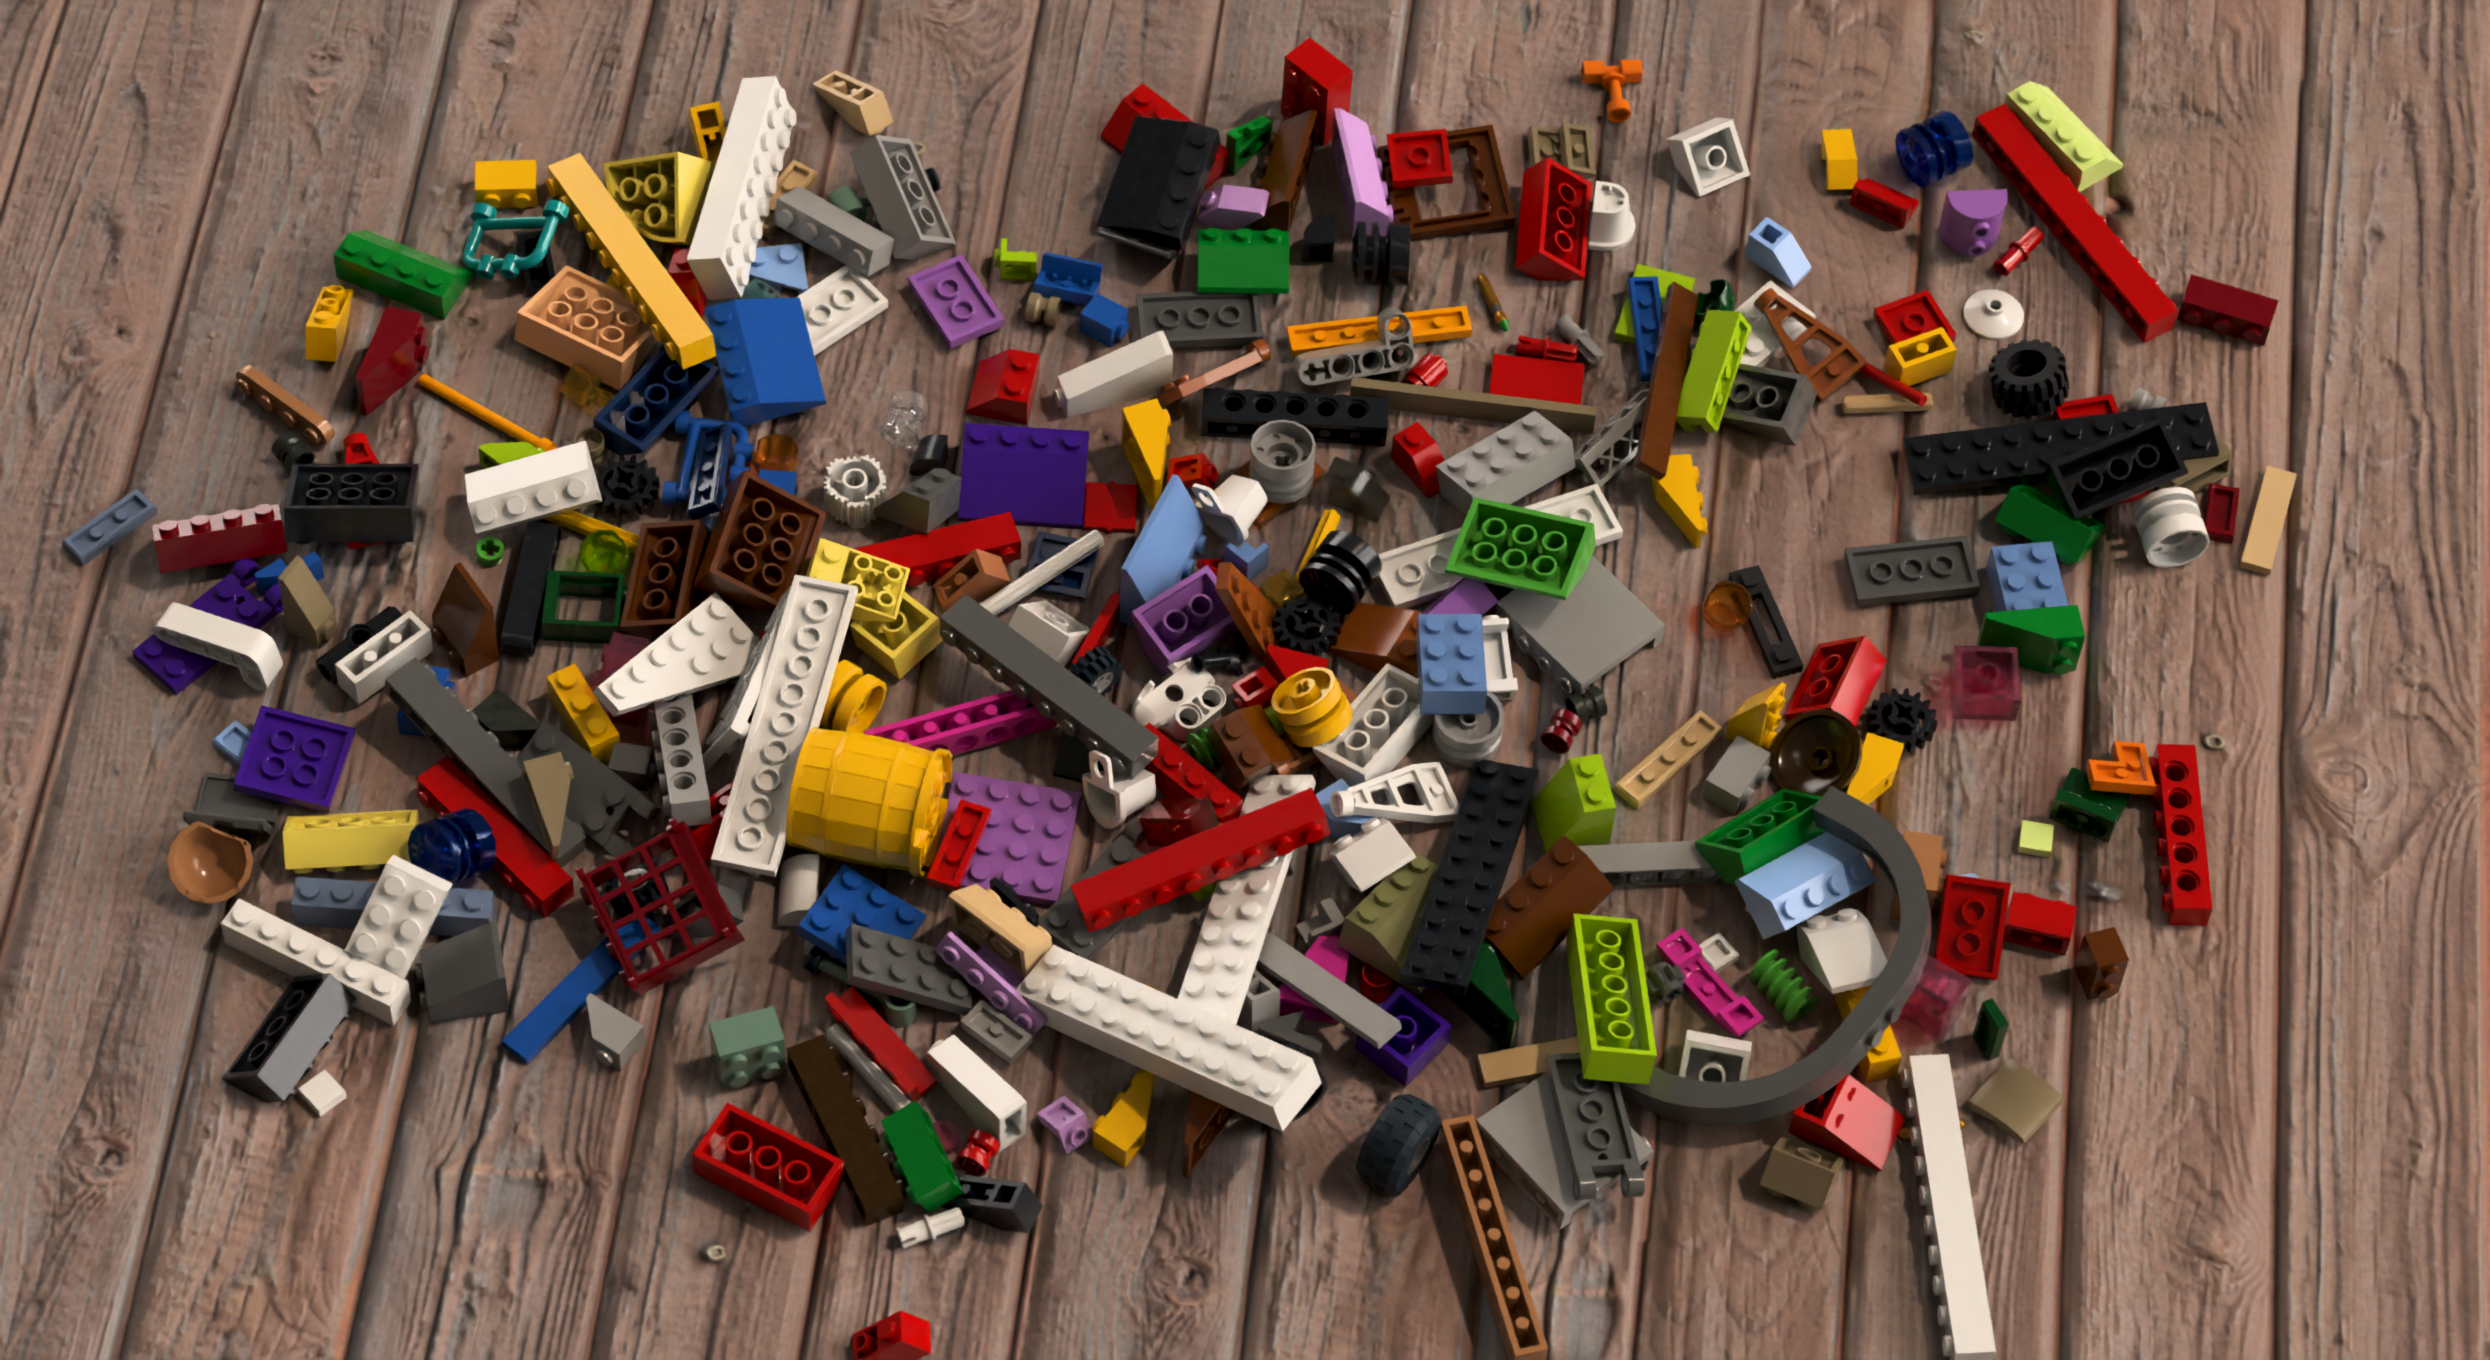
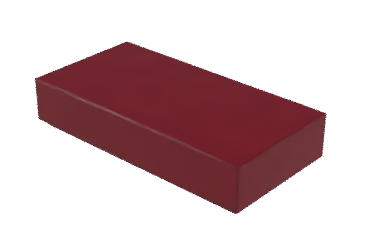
[2203,483,2240,544]

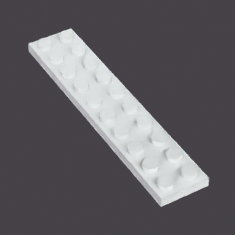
[711,574,858,877]
[1178,774,1316,1024]

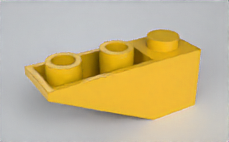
[305,285,353,362]
[1652,454,1707,548]
[1726,682,1786,750]
[1846,732,1904,805]
[1092,1068,1156,1168]

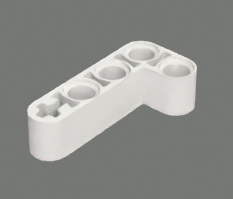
[153,602,283,691]

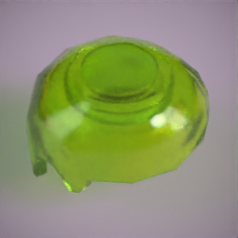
[580,530,630,574]

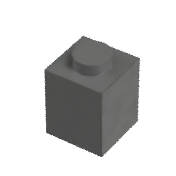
[608,742,658,791]

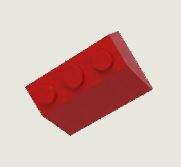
[1784,636,1887,727]

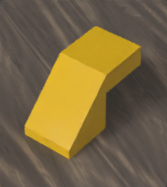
[1821,129,1858,190]

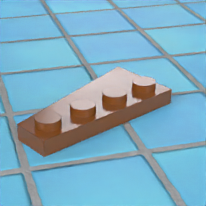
[1215,562,1275,660]

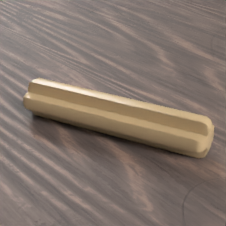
[1842,392,1933,414]

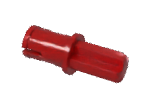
[1993,227,2044,277]
[1516,335,1578,363]

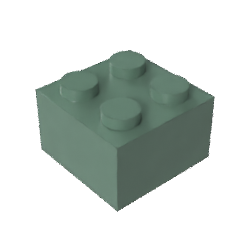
[709,1006,786,1089]

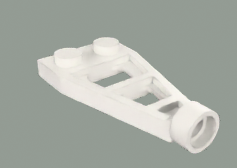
[1330,762,1460,824]

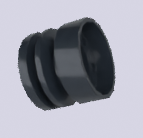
[1351,221,1410,286]
[1299,530,1382,615]

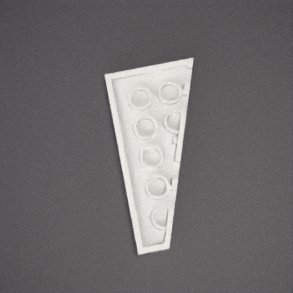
[702,585,792,773]

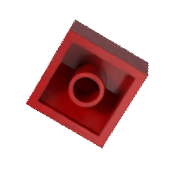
[967,349,1040,425]

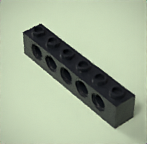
[1201,387,1388,446]

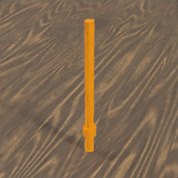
[418,373,557,452]

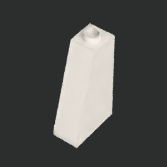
[1053,330,1173,418]
[927,1034,1027,1152]

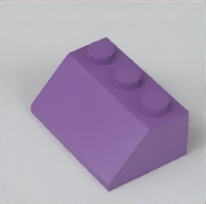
[1131,565,1238,676]

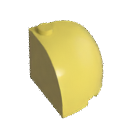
[604,152,716,245]

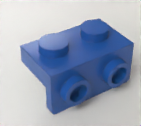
[1033,252,1103,307]

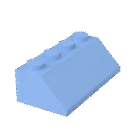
[1735,832,1876,940]

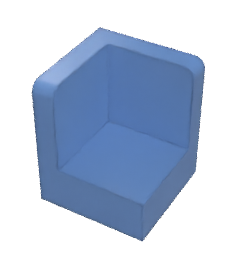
[1224,541,1269,581]

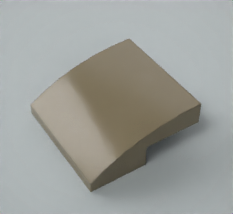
[1527,122,1596,179]
[1968,1059,2064,1143]

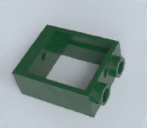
[542,570,628,644]

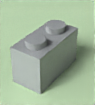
[1702,735,1772,815]

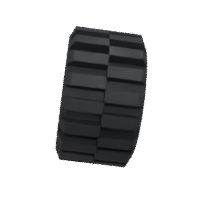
[1989,339,2069,419]

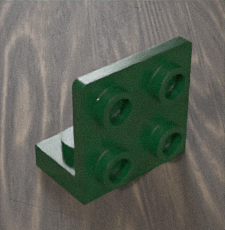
[2049,767,2130,843]

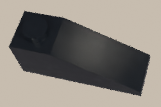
[940,1174,1043,1233]

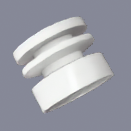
[2132,487,2210,568]

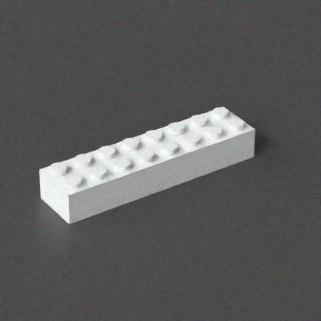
[687,76,796,300]

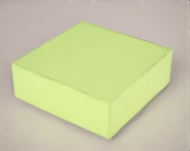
[2018,820,2054,858]

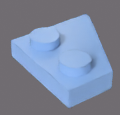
[749,243,808,295]

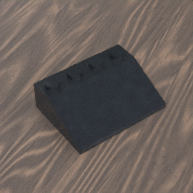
[1097,116,1221,251]
[284,464,419,544]

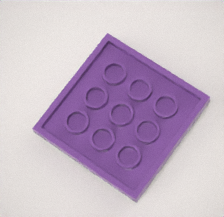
[929,772,1081,907]

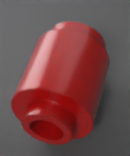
[1403,353,1448,387]

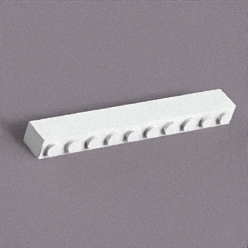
[1901,1054,1996,1360]

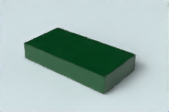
[1972,998,2009,1061]

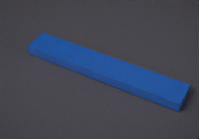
[502,917,660,1065]

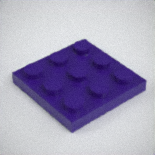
[234,705,355,814]

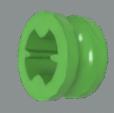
[476,536,504,567]

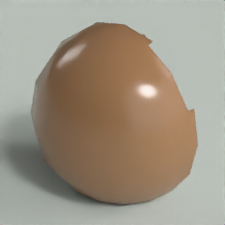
[167,821,253,904]

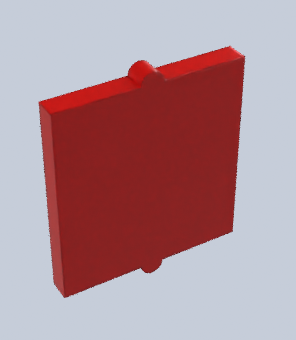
[1084,481,1137,534]

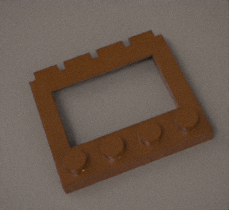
[1377,125,1515,241]

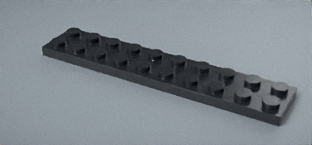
[1902,402,2219,495]
[1400,760,1539,995]

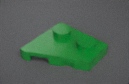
[1226,115,1272,175]

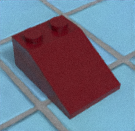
[355,306,430,416]

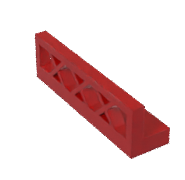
[824,986,938,1102]

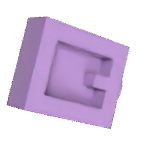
[1037,1096,1093,1154]

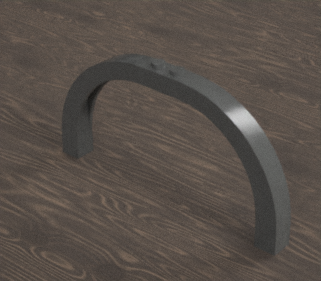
[1619,786,1931,1125]

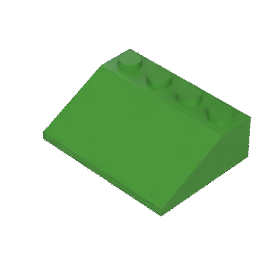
[1445,497,1596,600]

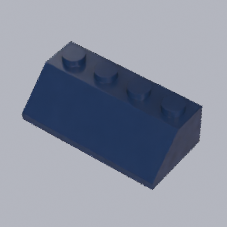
[593,345,720,456]

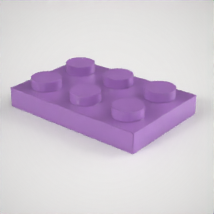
[908,254,1004,349]

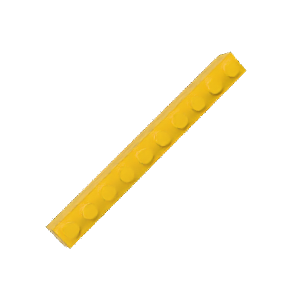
[546,153,716,370]

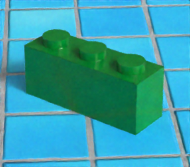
[881,1101,964,1212]

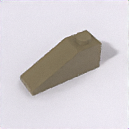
[278,556,337,648]
[521,752,574,861]

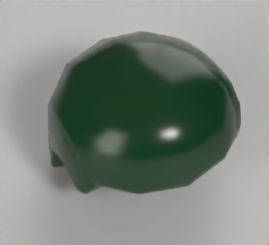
[1695,279,1736,323]

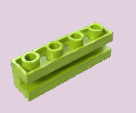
[1676,310,1752,433]

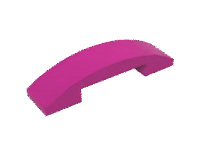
[1656,928,1764,1037]

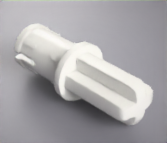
[896,1207,964,1249]

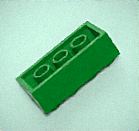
[333,230,474,320]
[1694,788,1826,885]

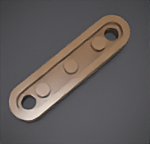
[236,364,335,445]

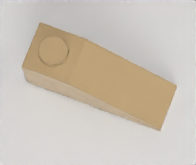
[812,70,894,136]

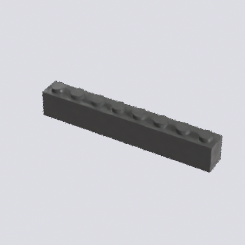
[940,594,1159,779]
[385,657,586,868]

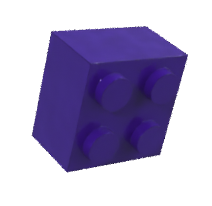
[1355,986,1451,1087]

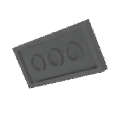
[1136,291,1263,349]
[1844,535,1980,607]
[845,923,972,1016]

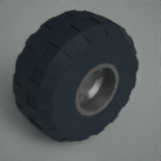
[1356,1094,1442,1195]

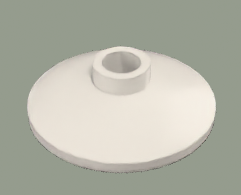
[1963,289,2024,340]

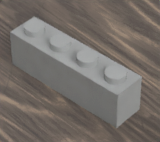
[773,186,894,277]

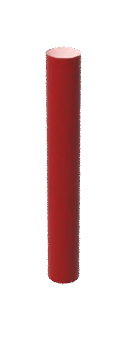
[1860,363,1927,406]

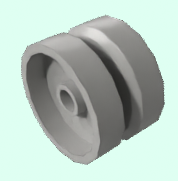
[1431,690,1505,768]

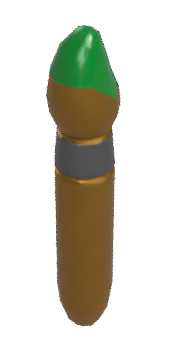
[1477,273,1509,332]

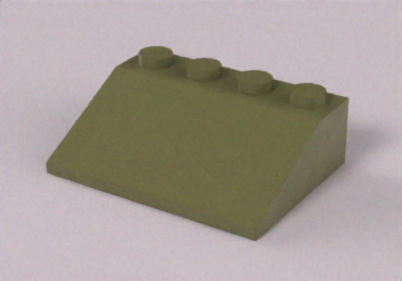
[1337,850,1439,995]

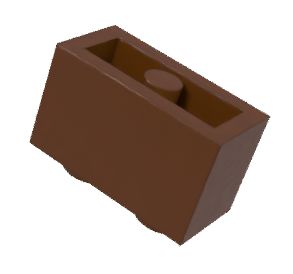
[2074,927,2129,1000]

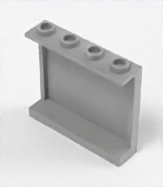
[1495,555,1665,696]
[1476,1072,1654,1230]

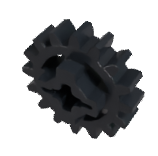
[595,455,660,518]
[1272,594,1341,656]
[1867,688,1938,753]

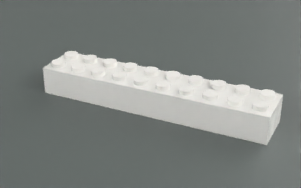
[1016,945,1322,1132]

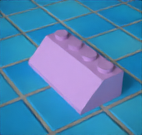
[1331,108,1394,238]

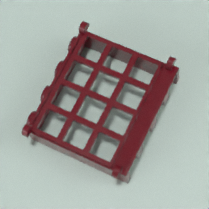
[575,817,745,995]

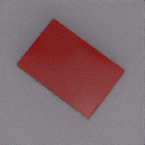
[1489,354,1585,405]
[1932,873,2011,980]

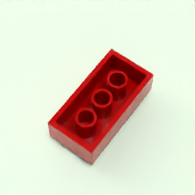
[692,1102,844,1232]

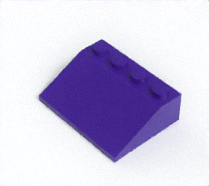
[958,423,1089,529]

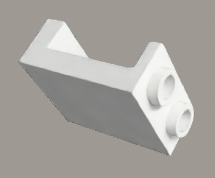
[1482,615,1518,701]

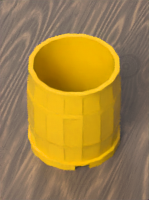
[786,727,952,878]

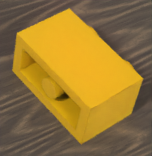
[475,160,538,209]
[1884,327,1957,386]

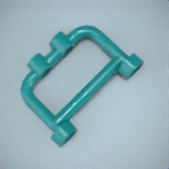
[462,200,569,280]

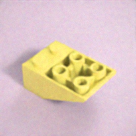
[806,538,910,622]

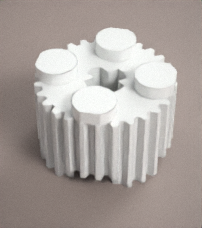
[824,455,887,529]

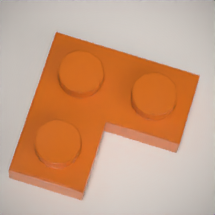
[2085,741,2156,795]

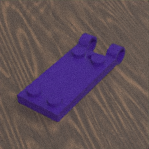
[132,558,284,695]

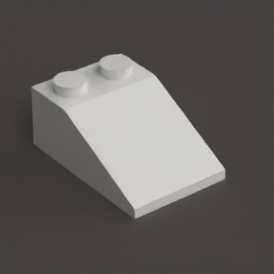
[1796,908,1888,994]

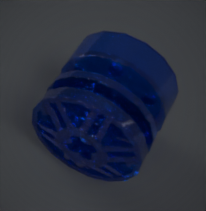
[1895,111,1973,187]
[408,808,496,884]

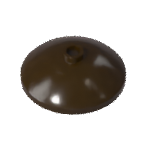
[1770,709,1862,797]

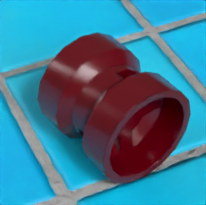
[1540,709,1583,754]

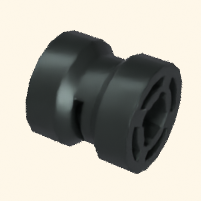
[271,431,315,474]
[1565,686,1608,724]

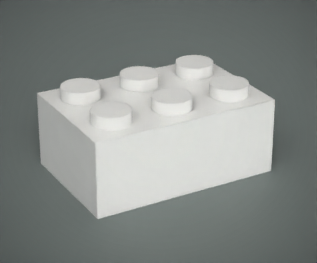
[345,855,453,979]

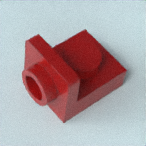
[1167,453,1218,491]

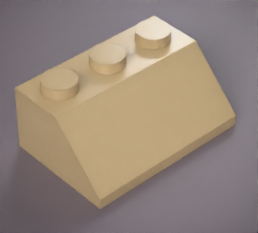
[949,884,1052,979]

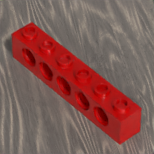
[2148,744,2213,926]

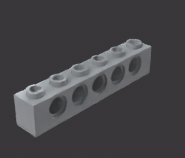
[647,693,712,826]

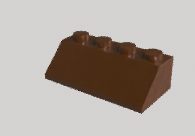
[1252,109,1317,231]
[620,520,711,643]
[1483,835,1614,980]

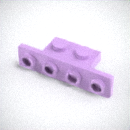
[935,932,1047,1037]

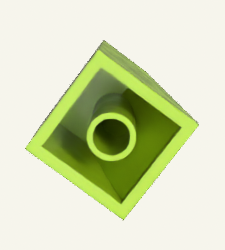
[1532,754,1616,853]

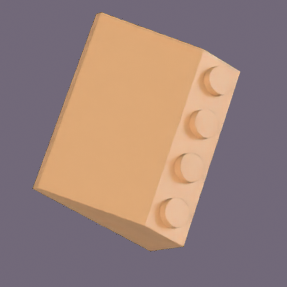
[514,265,657,390]

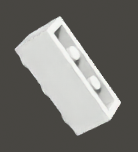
[335,610,433,705]

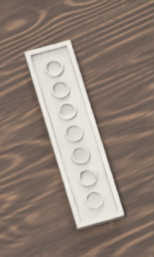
[1376,483,1623,609]

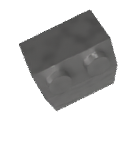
[1721,364,1817,446]

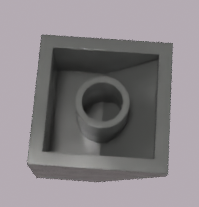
[873,468,962,534]

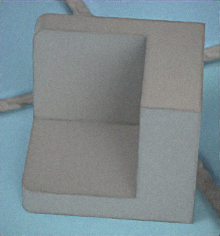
[1296,897,1345,950]

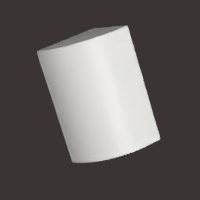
[777,854,820,926]

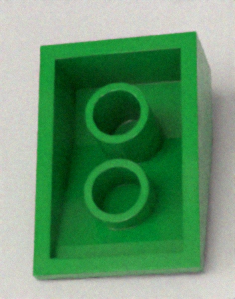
[1976,605,2085,674]

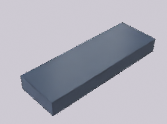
[62,488,157,566]

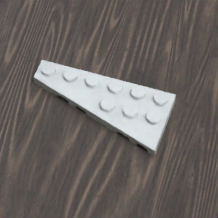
[592,592,760,716]

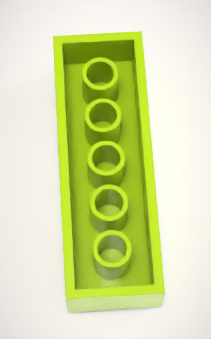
[1566,913,1657,1085]

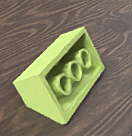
[2005,81,2123,192]

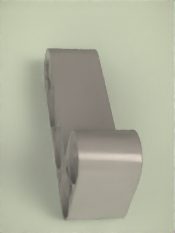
[1292,307,1415,386]

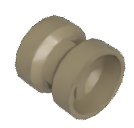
[1025,292,1062,327]
[573,427,606,470]

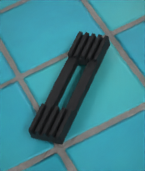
[1728,565,1804,679]

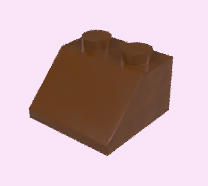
[1205,704,1293,789]

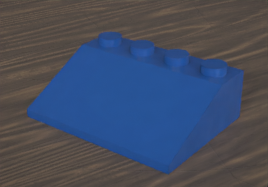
[705,297,827,427]

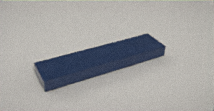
[687,423,732,520]

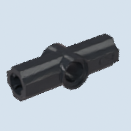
[315,606,402,683]

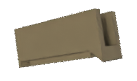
[2154,437,2233,493]

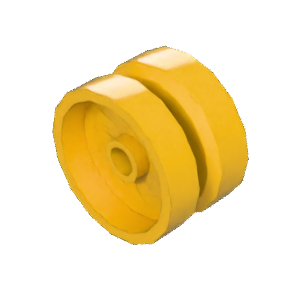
[820,660,887,734]
[1271,667,1353,747]

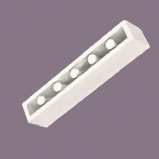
[221,899,411,1026]

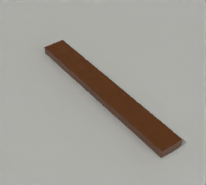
[1634,281,1699,481]

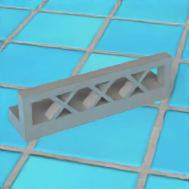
[1572,388,1649,488]

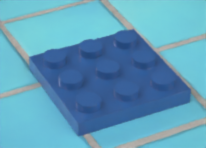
[795,864,927,965]

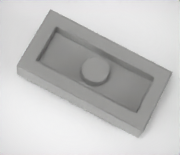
[961,999,1033,1064]

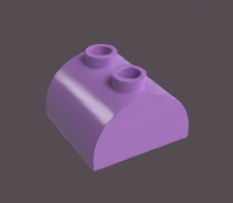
[1939,189,2008,257]

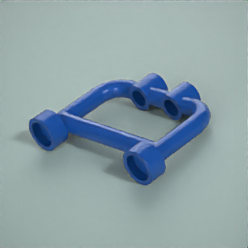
[662,410,754,507]

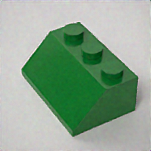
[1197,228,1290,294]
[1994,483,2106,565]

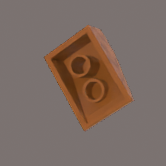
[1330,602,1422,679]

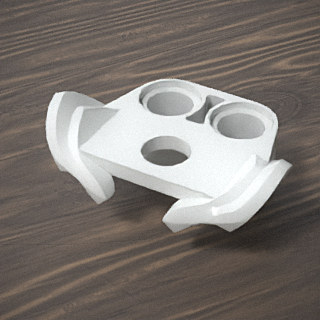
[1131,657,1226,741]

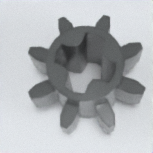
[1646,962,1686,1003]

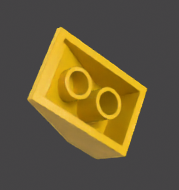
[1121,398,1171,513]

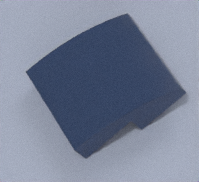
[1027,531,1099,600]

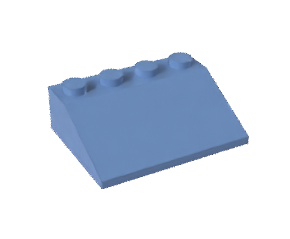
[1119,474,1208,628]

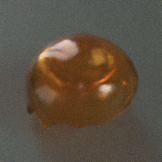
[752,434,799,474]
[1702,581,1753,632]

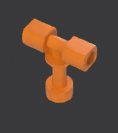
[1580,59,1643,123]

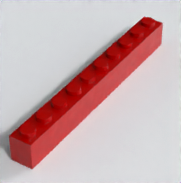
[1972,104,2178,343]

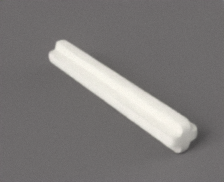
[826,1023,911,1112]

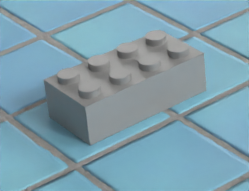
[1436,411,1576,516]

